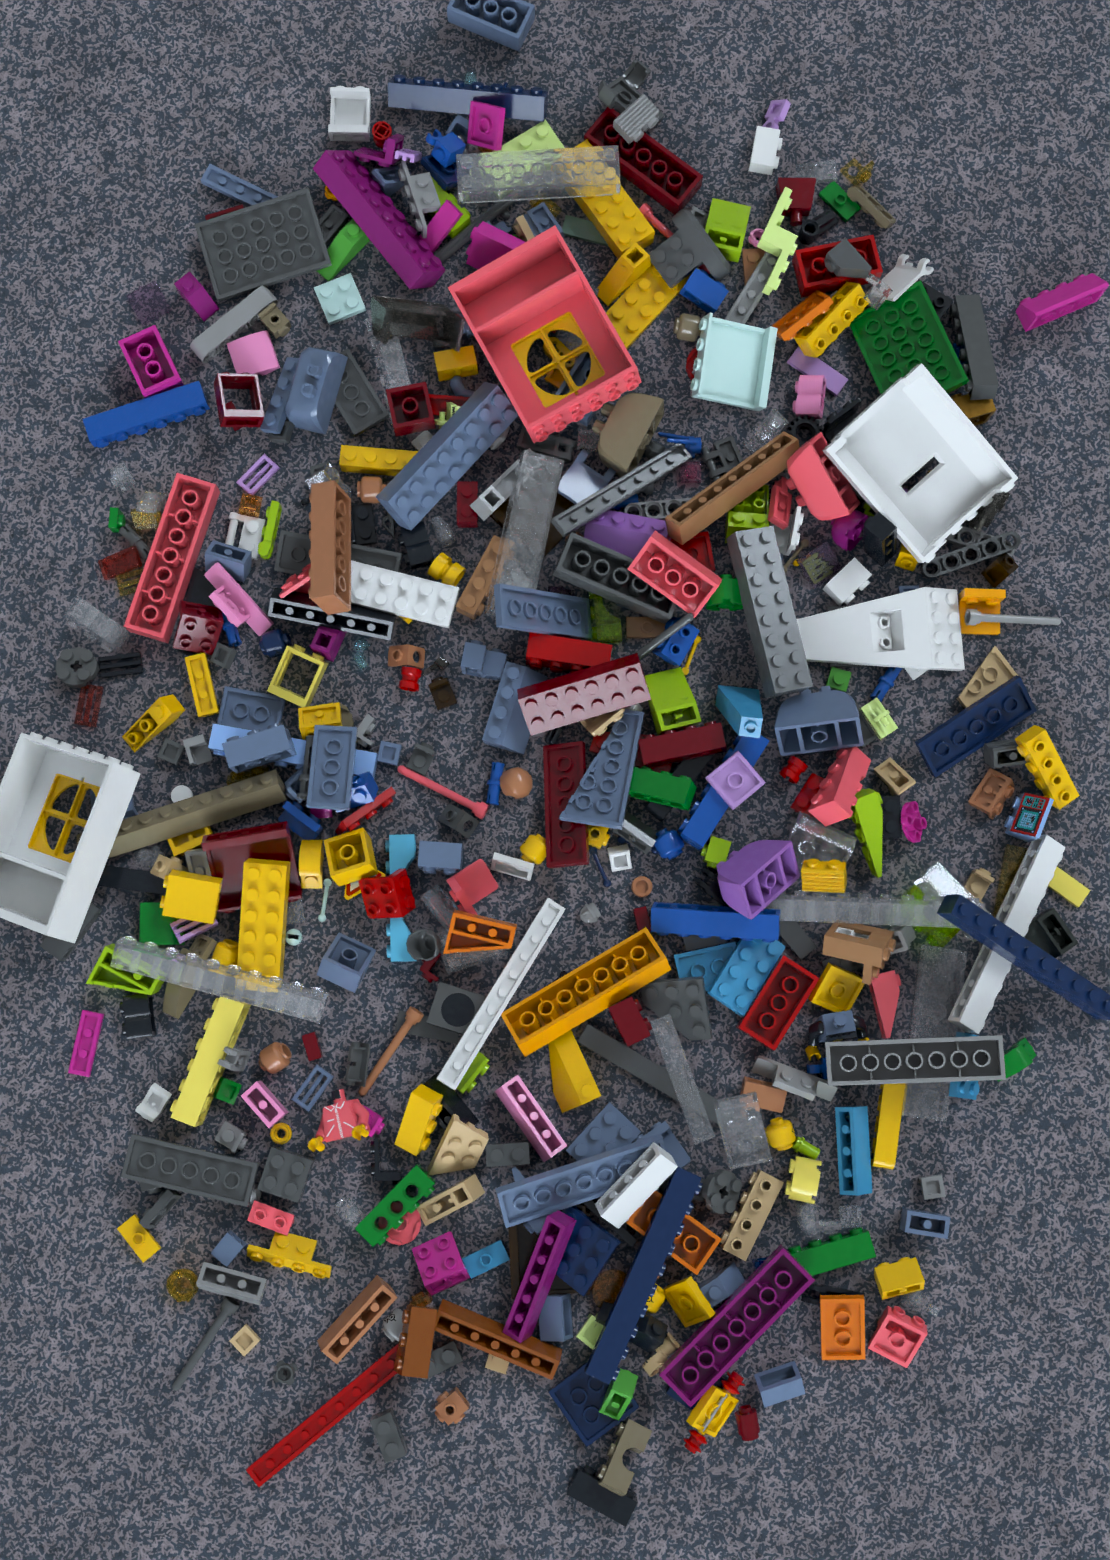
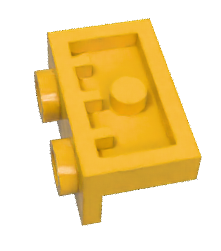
[298,702,342,740]

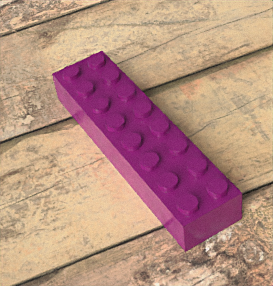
[313,150,446,289]
[659,1244,815,1408]

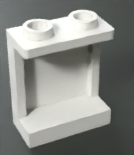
[328,86,371,142]

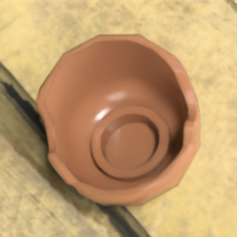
[500,767,533,799]

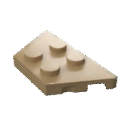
[428,1114,489,1175]

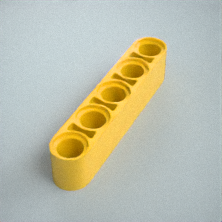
[871,1083,906,1170]

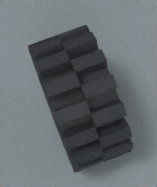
[786,415,824,448]

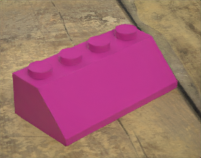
[1015,273,1109,332]

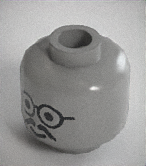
[382,1308,403,1342]

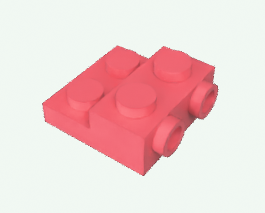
[868,1305,927,1368]

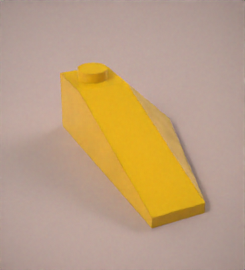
[548,1030,601,1113]

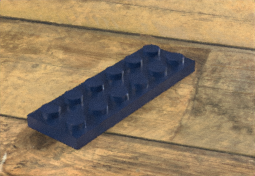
[915,675,1037,778]

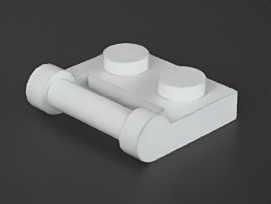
[225,512,266,560]

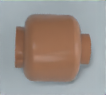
[357,476,387,503]
[259,1042,292,1074]

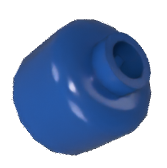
[654,828,684,861]

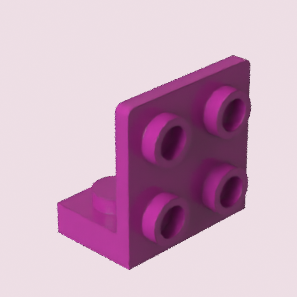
[353,134,405,167]

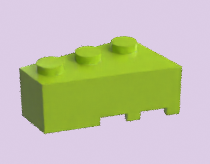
[86,943,168,995]

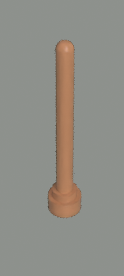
[358,1006,424,1096]

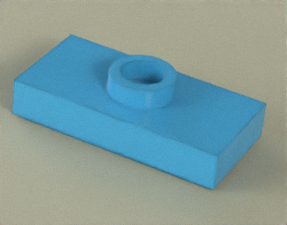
[462,1239,510,1279]

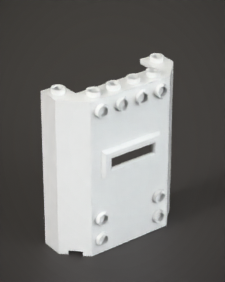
[822,363,1018,563]

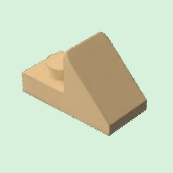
[874,757,916,796]

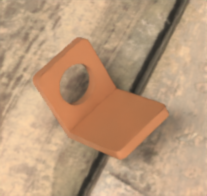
[388,644,425,669]

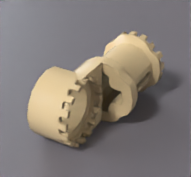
[642,1332,681,1377]

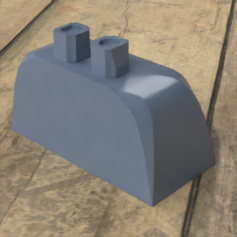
[285,346,348,435]
[774,686,864,756]

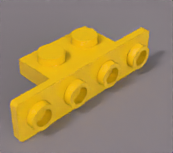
[247,1231,332,1279]

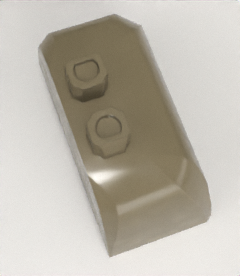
[592,392,664,477]

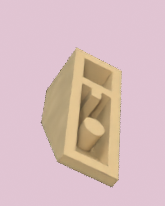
[416,1174,485,1226]

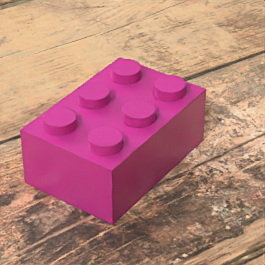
[118,325,184,398]

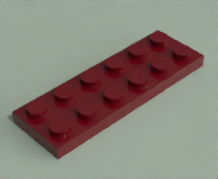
[543,741,589,868]

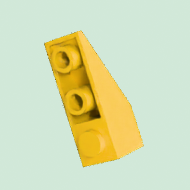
[594,242,651,306]
[122,694,185,753]

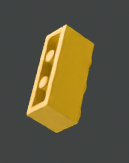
[395,1084,443,1156]

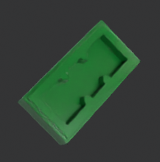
[818,180,861,223]

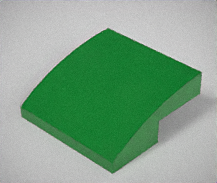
[139,902,185,945]

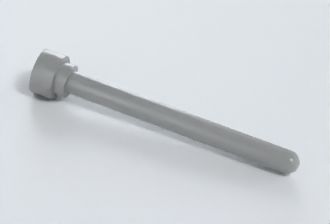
[964,609,1061,626]

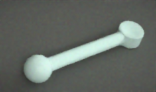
[318,878,332,922]

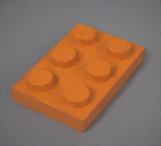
[772,290,834,341]
[820,1295,865,1360]

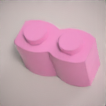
[793,375,826,419]

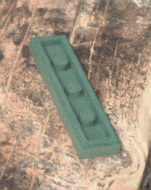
[562,215,609,247]

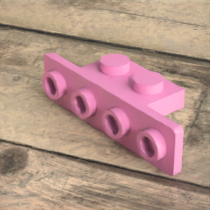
[204,562,273,636]

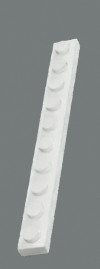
[436,898,565,1090]

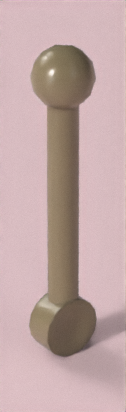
[783,539,809,573]

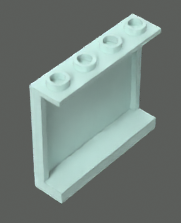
[690,312,778,411]

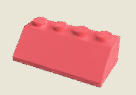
[628,530,722,618]

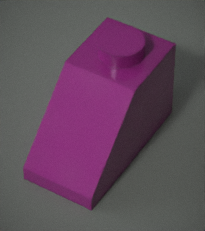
[174,271,219,321]

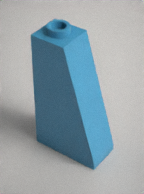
[715,685,763,738]

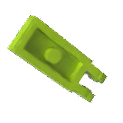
[258,500,282,560]

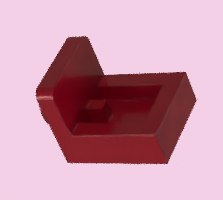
[419,952,442,983]

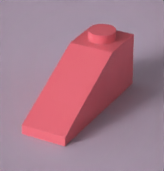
[869,970,901,1039]

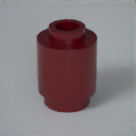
[735,1405,760,1441]

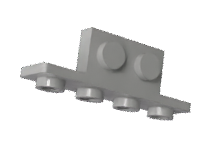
[398,161,441,238]
[752,1055,838,1101]

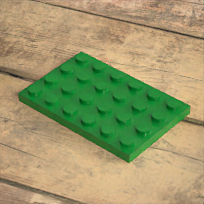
[850,280,969,394]

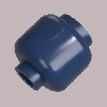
[259,628,292,658]

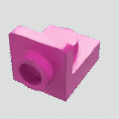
[363,1105,385,1137]

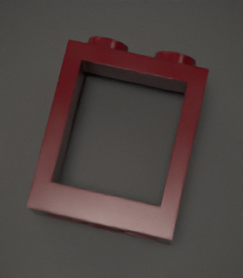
[214,372,265,427]

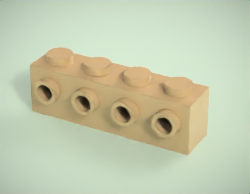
[720,1169,784,1261]

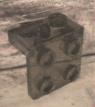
[964,492,1011,532]

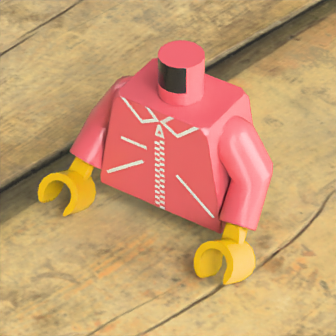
[308,1089,371,1152]

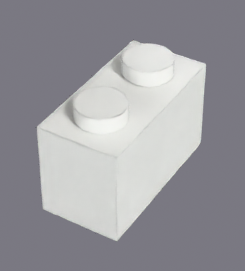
[748,126,783,175]
[823,557,872,606]

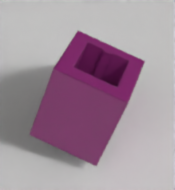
[310,626,347,662]

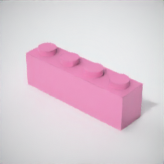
[495,1075,567,1162]

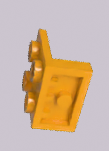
[959,588,1006,635]

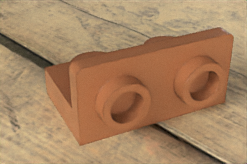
[968,768,1015,820]

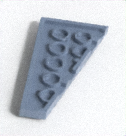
[559,709,644,830]

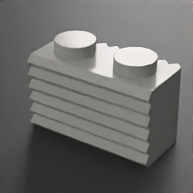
[613,94,660,144]

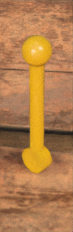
[682,635,701,675]

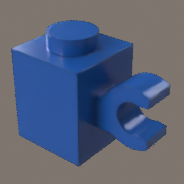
[425,129,466,168]

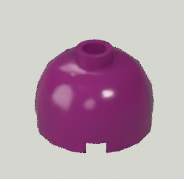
[831,510,869,551]

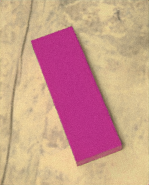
[419,200,463,253]
[68,1010,104,1077]

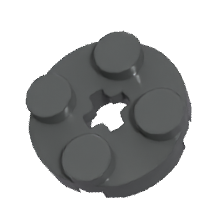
[55,647,99,688]
[702,1169,742,1214]

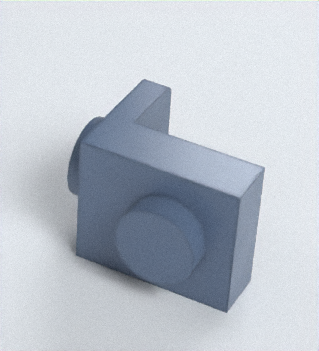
[284,766,308,803]

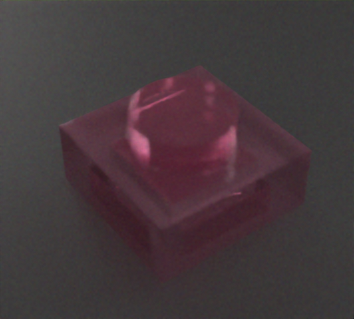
[680,462,701,483]

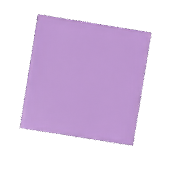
[706,751,766,810]

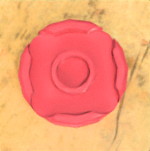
[378,1201,422,1245]

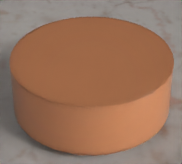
[631,876,652,897]

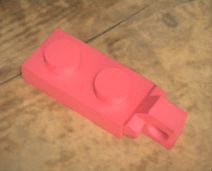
[768,477,792,530]

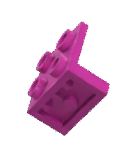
[412,1231,470,1296]

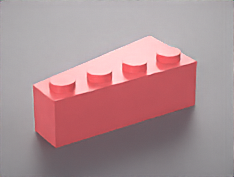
[808,747,871,827]

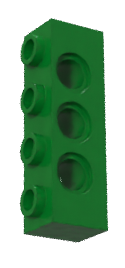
[355,1163,436,1247]

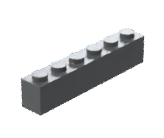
[950,294,999,400]

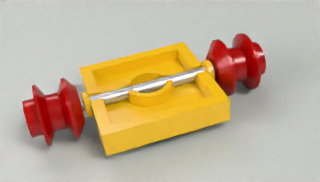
[683,1371,745,1454]

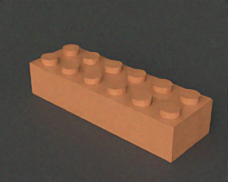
[308,480,351,615]

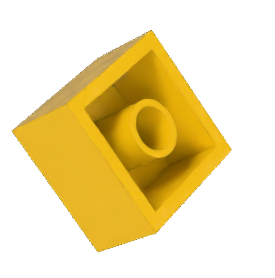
[323,827,378,887]

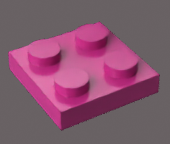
[467,101,505,151]

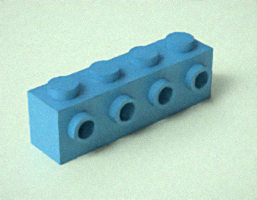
[835,1106,872,1196]

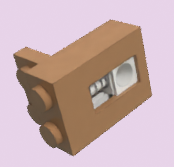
[822,919,896,985]

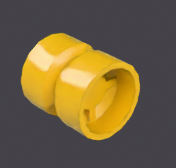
[427,552,466,586]

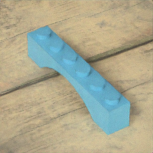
[385,834,417,962]

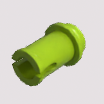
[792,1136,820,1160]

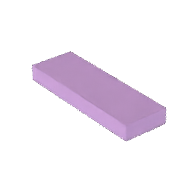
[787,346,848,397]

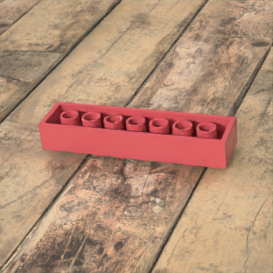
[124,473,220,643]

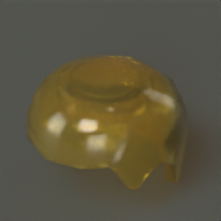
[166,1268,199,1303]

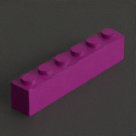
[502,1210,577,1343]

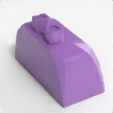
[716,840,800,920]

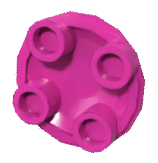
[901,801,927,843]

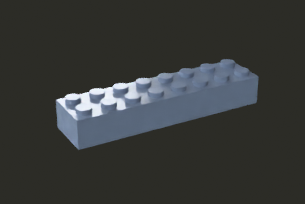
[376,382,518,530]

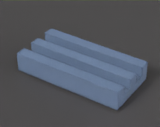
[291,1064,334,1112]

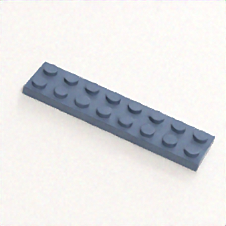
[495,1134,665,1228]

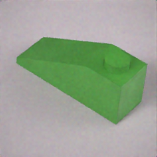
[317,218,370,282]

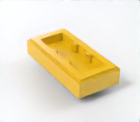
[117,1214,161,1263]

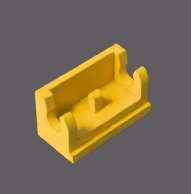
[433,345,478,382]
[167,826,213,858]

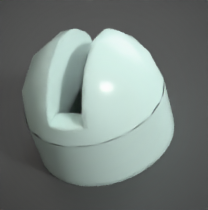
[285,929,302,946]

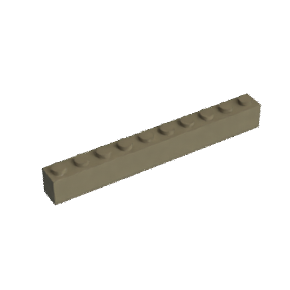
[77,769,287,859]

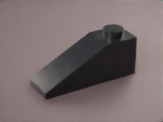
[595,1301,668,1354]

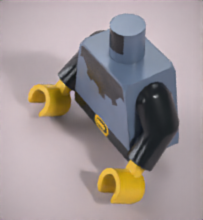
[805,1010,870,1061]

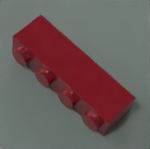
[639,721,727,768]

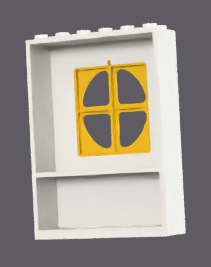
[0,732,140,943]

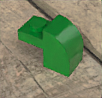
[997,1037,1037,1082]

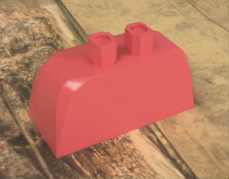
[786,432,860,521]

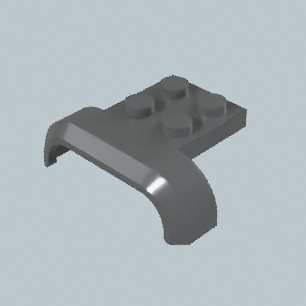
[598,59,665,133]
[649,209,731,289]

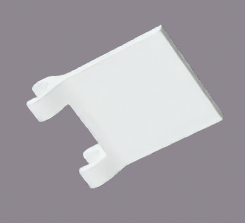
[868,254,934,302]

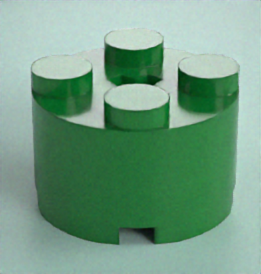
[705,574,743,611]

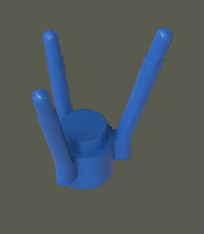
[658,432,702,458]

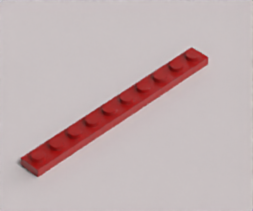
[246,1342,399,1487]

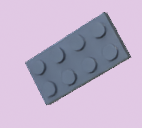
[306,725,358,810]

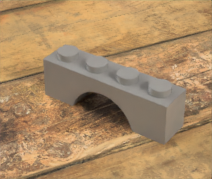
[470,448,543,521]

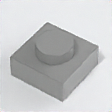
[919,1174,946,1200]

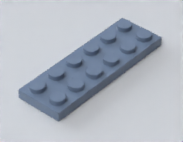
[494,583,592,640]

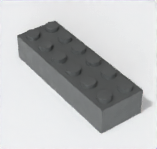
[552,532,676,624]

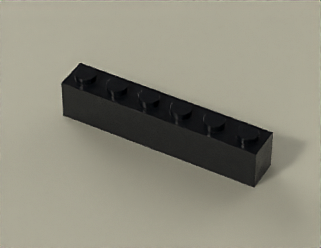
[268,588,396,640]

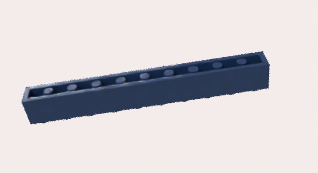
[937,894,1110,1020]
[584,1167,703,1385]

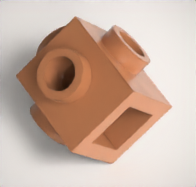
[435,1386,470,1426]

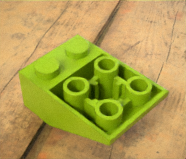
[705,198,751,263]
[725,485,769,543]
[645,667,701,736]

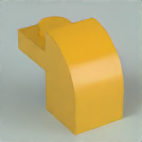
[299,840,324,889]

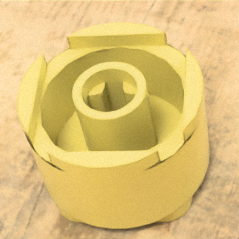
[784,1156,822,1204]

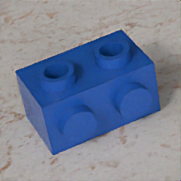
[679,268,729,314]
[652,617,700,666]
[335,771,379,813]

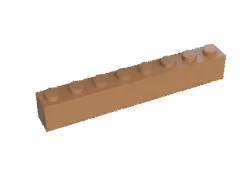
[665,431,799,545]

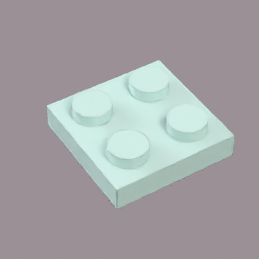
[314,273,366,325]

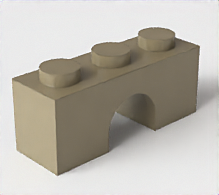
[597,1419,652,1496]

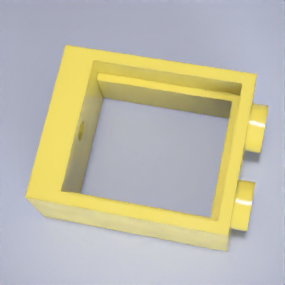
[267,644,329,707]

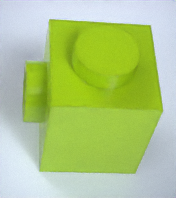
[700,836,731,869]

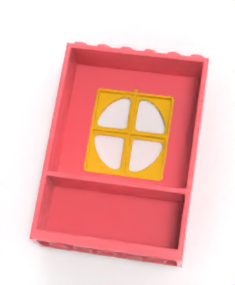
[448,225,642,443]

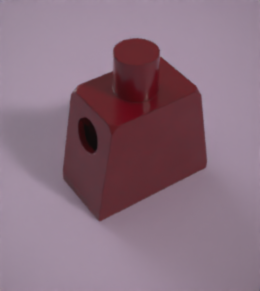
[776,177,816,226]

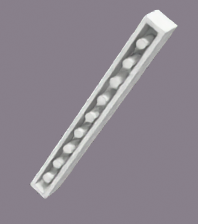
[948,835,1066,1034]

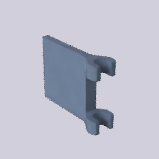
[553,449,616,504]

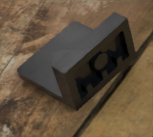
[822,398,861,444]

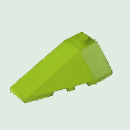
[849,788,883,878]

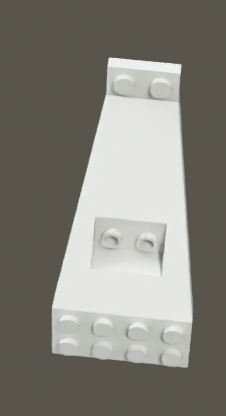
[796,587,965,671]

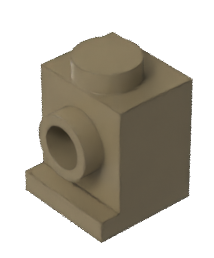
[258,302,291,339]

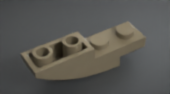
[163,934,217,1020]

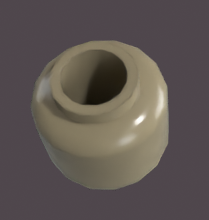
[673,313,701,342]

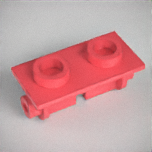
[247,1200,295,1236]

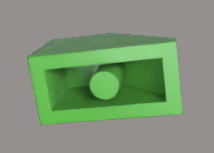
[599,1368,638,1421]

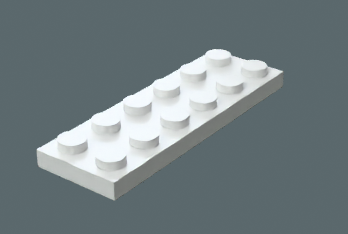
[351,560,460,628]

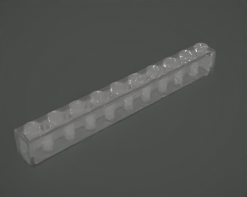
[768,890,985,928]
[110,936,329,1023]

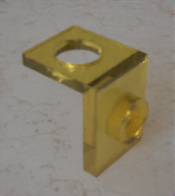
[840,158,875,185]

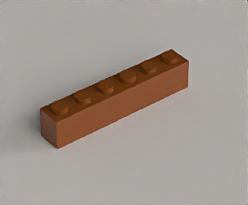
[435,1299,563,1380]

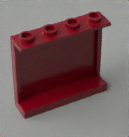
[201,821,303,913]

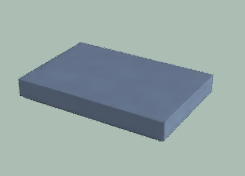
[217,686,286,731]

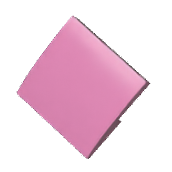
[227,330,280,376]

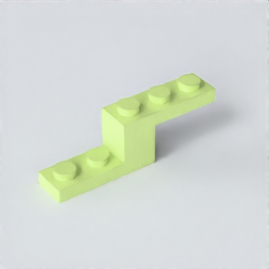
[757,187,798,296]

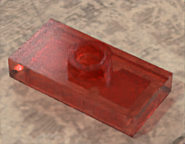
[98,546,143,580]

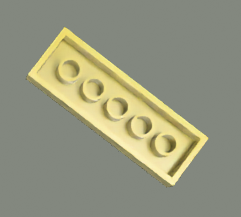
[170,995,251,1127]

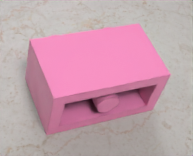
[241,1080,288,1128]

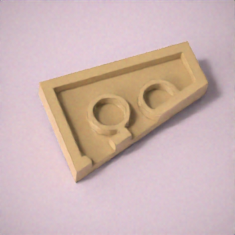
[957,646,1018,709]

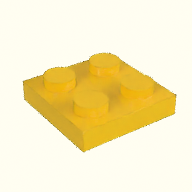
[808,962,864,1012]
[663,1276,716,1328]

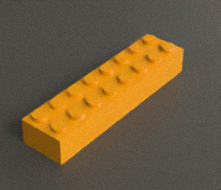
[501,927,671,1057]

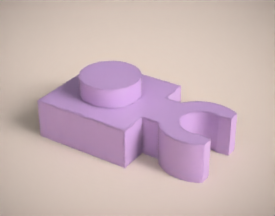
[762,99,791,129]

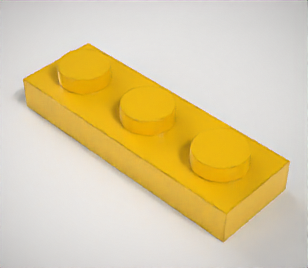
[184,653,219,718]

